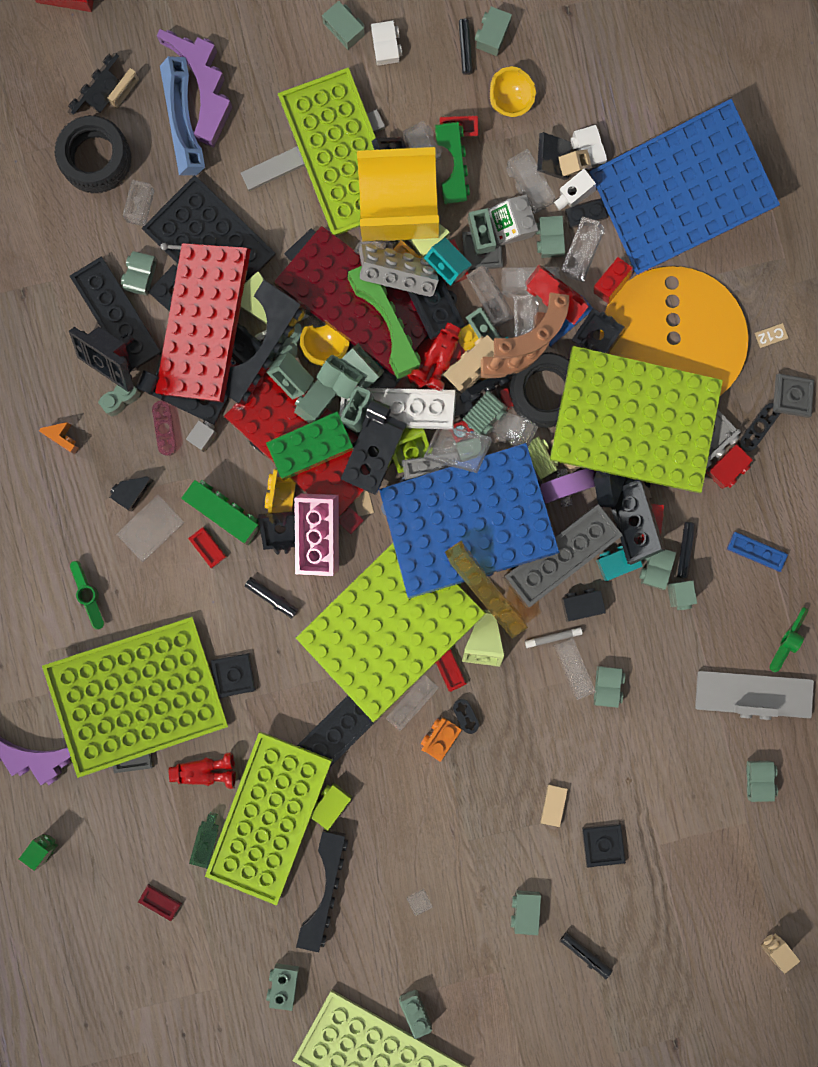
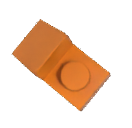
[39,422,79,454]

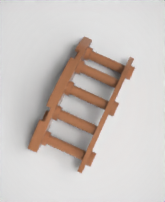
[481,293,569,378]

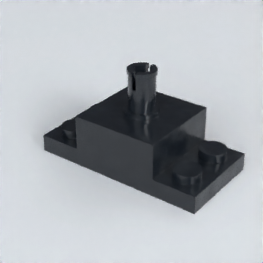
[69,326,134,392]

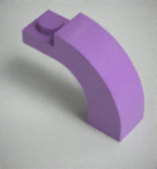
[540,469,596,504]

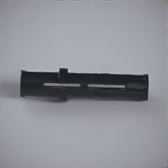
[244,577,298,619]
[559,932,613,980]

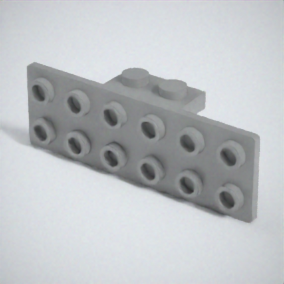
[695,671,814,720]

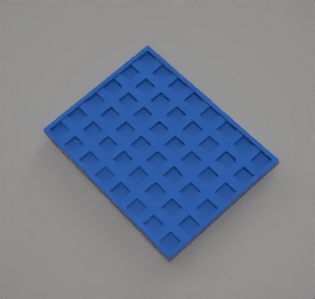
[589,98,780,275]
[379,443,559,599]

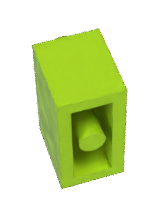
[311,783,352,831]

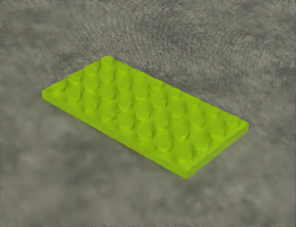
[278,67,376,236]
[205,731,332,906]

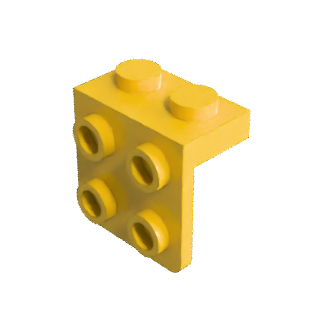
[265,469,296,513]

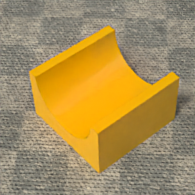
[357,147,439,242]

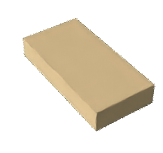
[108,68,139,108]
[540,784,568,827]

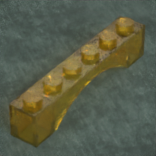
[445,541,528,639]

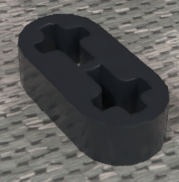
[453,699,479,734]

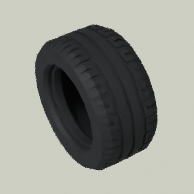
[54,115,132,193]
[509,352,570,428]

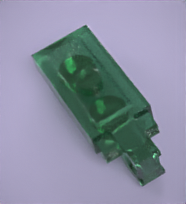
[189,812,219,869]

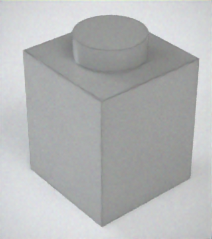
[186,421,217,452]

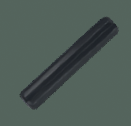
[459,18,473,75]
[677,522,695,578]

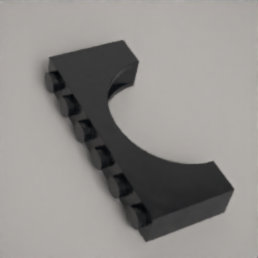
[225,280,307,405]

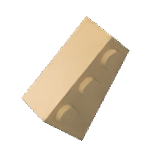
[443,335,494,393]

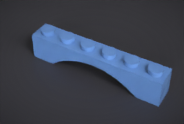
[160,56,205,175]

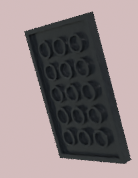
[141,175,276,283]

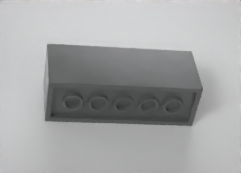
[502,504,623,608]

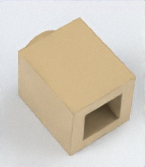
[558,149,592,176]

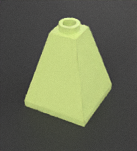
[240,272,267,324]
[462,610,504,667]

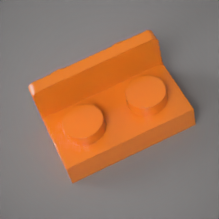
[420,716,462,762]

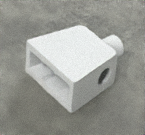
[553,169,596,210]

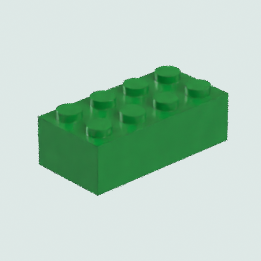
[266,412,354,480]
[181,479,260,545]

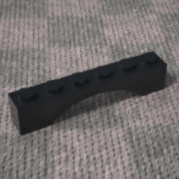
[296,829,348,953]

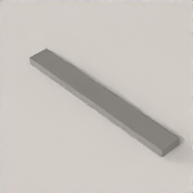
[241,109,385,191]

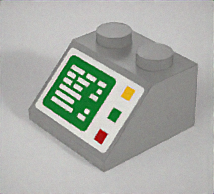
[488,194,538,247]

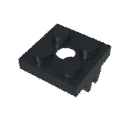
[572,308,625,354]
[258,511,295,555]

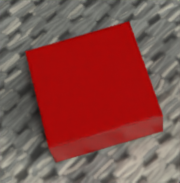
[499,388,513,411]

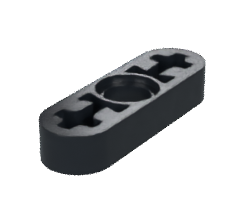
[738,403,780,452]

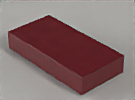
[138,884,182,921]

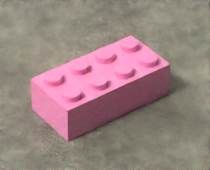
[295,494,339,576]

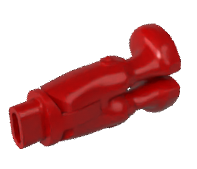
[410,323,461,391]
[168,752,236,789]

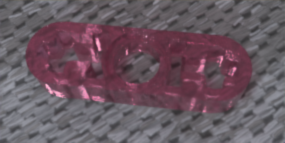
[152,401,176,456]

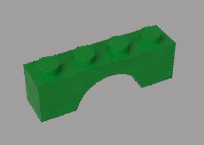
[434,122,470,204]

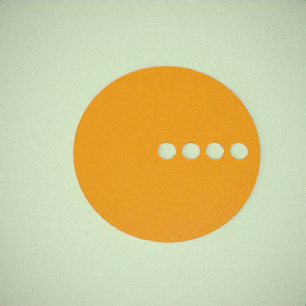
[599,266,748,396]

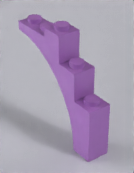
[157,29,232,148]
[0,737,71,785]

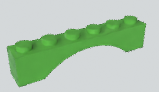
[348,266,421,379]

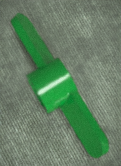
[70,561,104,630]
[769,607,808,672]

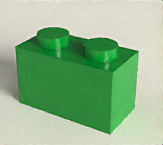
[19,834,58,871]

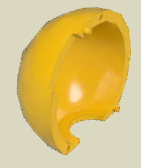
[490,66,536,117]
[300,324,349,366]

